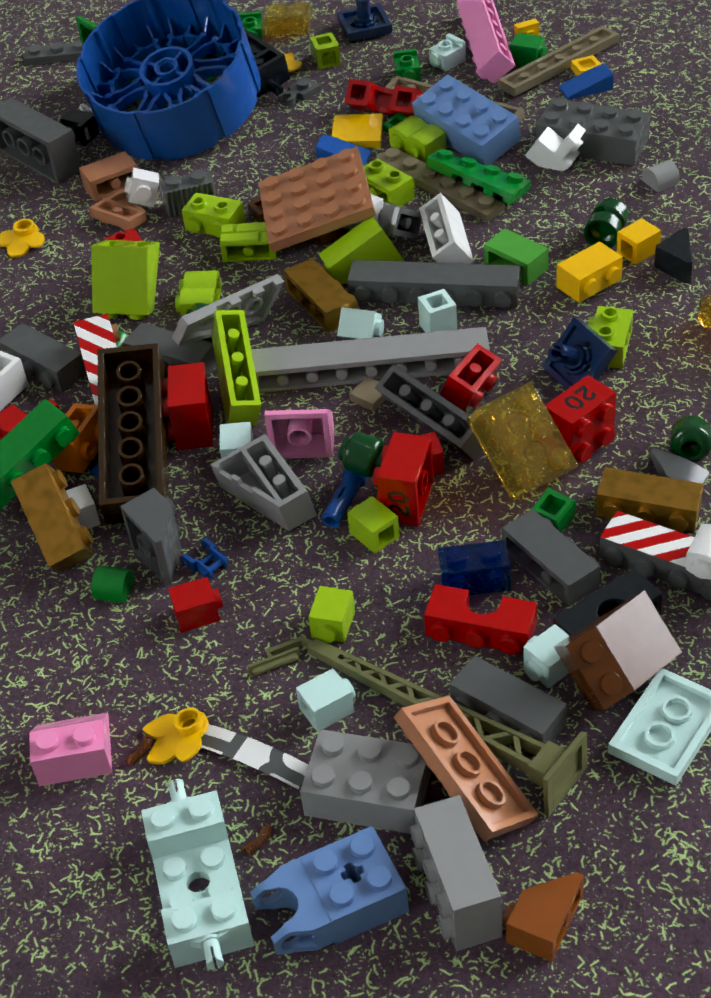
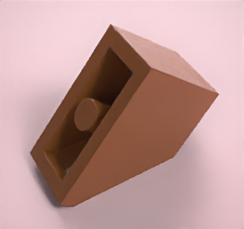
[502,872,584,962]

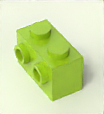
[364,158,415,206]
[182,193,246,237]
[588,306,633,369]

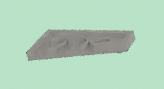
[172,274,285,346]

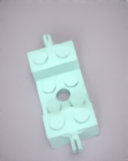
[141,779,254,970]

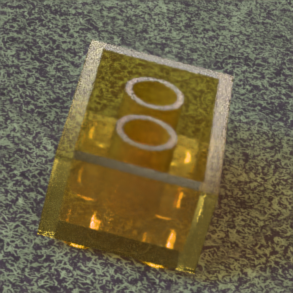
[466,382,579,502]

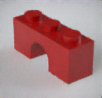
[344,78,423,117]
[424,584,537,655]

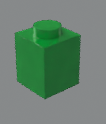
[510,32,548,66]

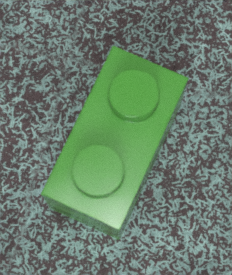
[484,228,549,285]

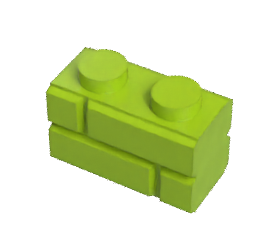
[220,222,277,262]

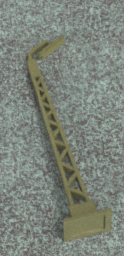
[247,636,588,817]

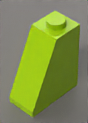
[319,217,405,284]

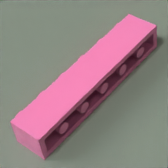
[456,0,515,84]

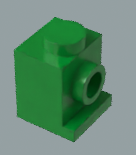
[239,11,264,40]
[393,49,421,82]

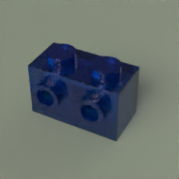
[437,540,511,595]

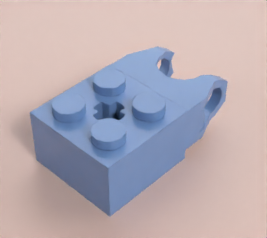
[250,826,409,955]

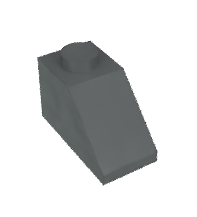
[378,202,422,239]

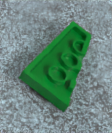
[426,149,532,205]

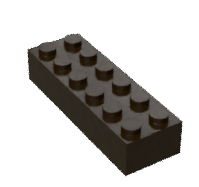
[97,343,169,525]

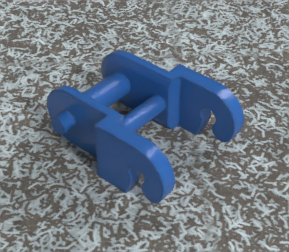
[180,538,229,579]

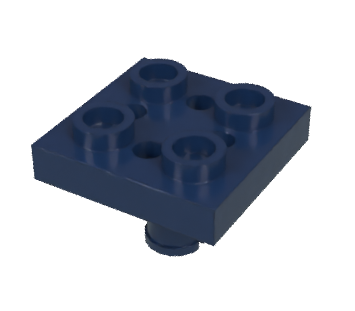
[337,0,393,42]
[542,317,617,390]

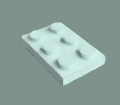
[608,668,711,786]

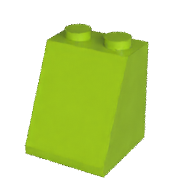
[91,240,159,320]

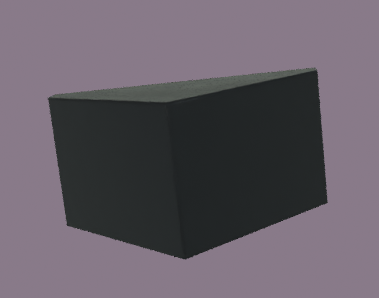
[654,228,692,283]

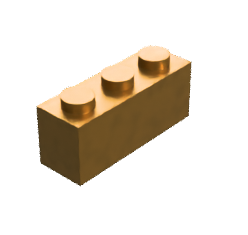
[284,258,358,333]
[11,463,94,572]
[596,467,703,533]

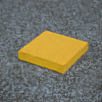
[331,113,383,148]

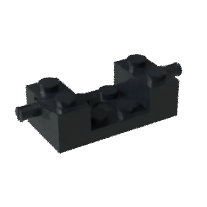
[206,28,290,98]

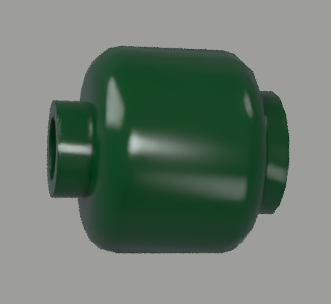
[670,415,711,462]
[338,431,384,477]

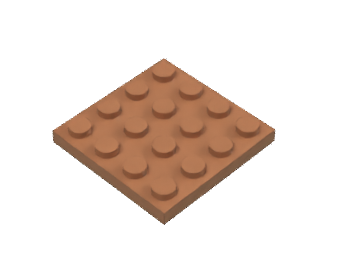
[258,147,376,252]

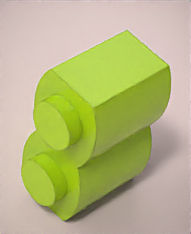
[389,116,447,162]
[175,270,222,317]

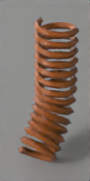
[124,736,154,766]
[241,824,272,856]

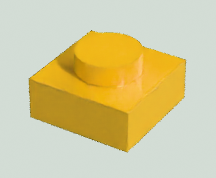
[514,19,539,38]
[571,55,601,76]

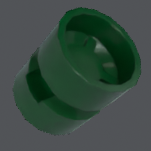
[584,198,629,248]

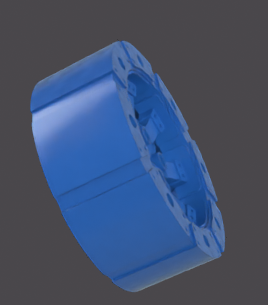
[76,0,261,161]

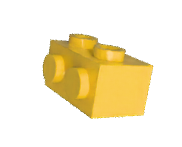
[556,241,623,303]

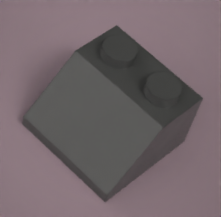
[120,488,182,586]

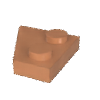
[89,189,147,230]

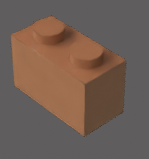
[79,151,138,202]

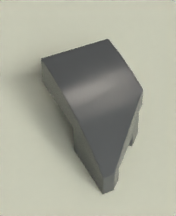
[647,448,710,483]

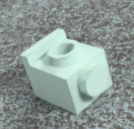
[429,33,466,72]

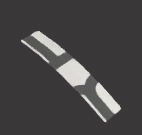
[201,724,308,789]

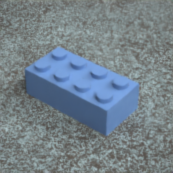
[412,74,521,165]

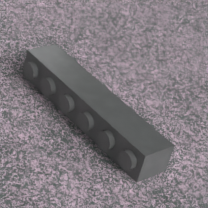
[347,260,520,308]

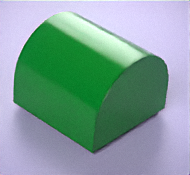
[530,487,577,532]
[91,565,136,603]

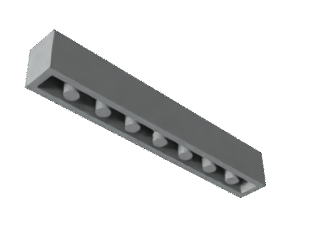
[251,327,490,393]

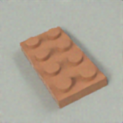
[393,695,539,841]

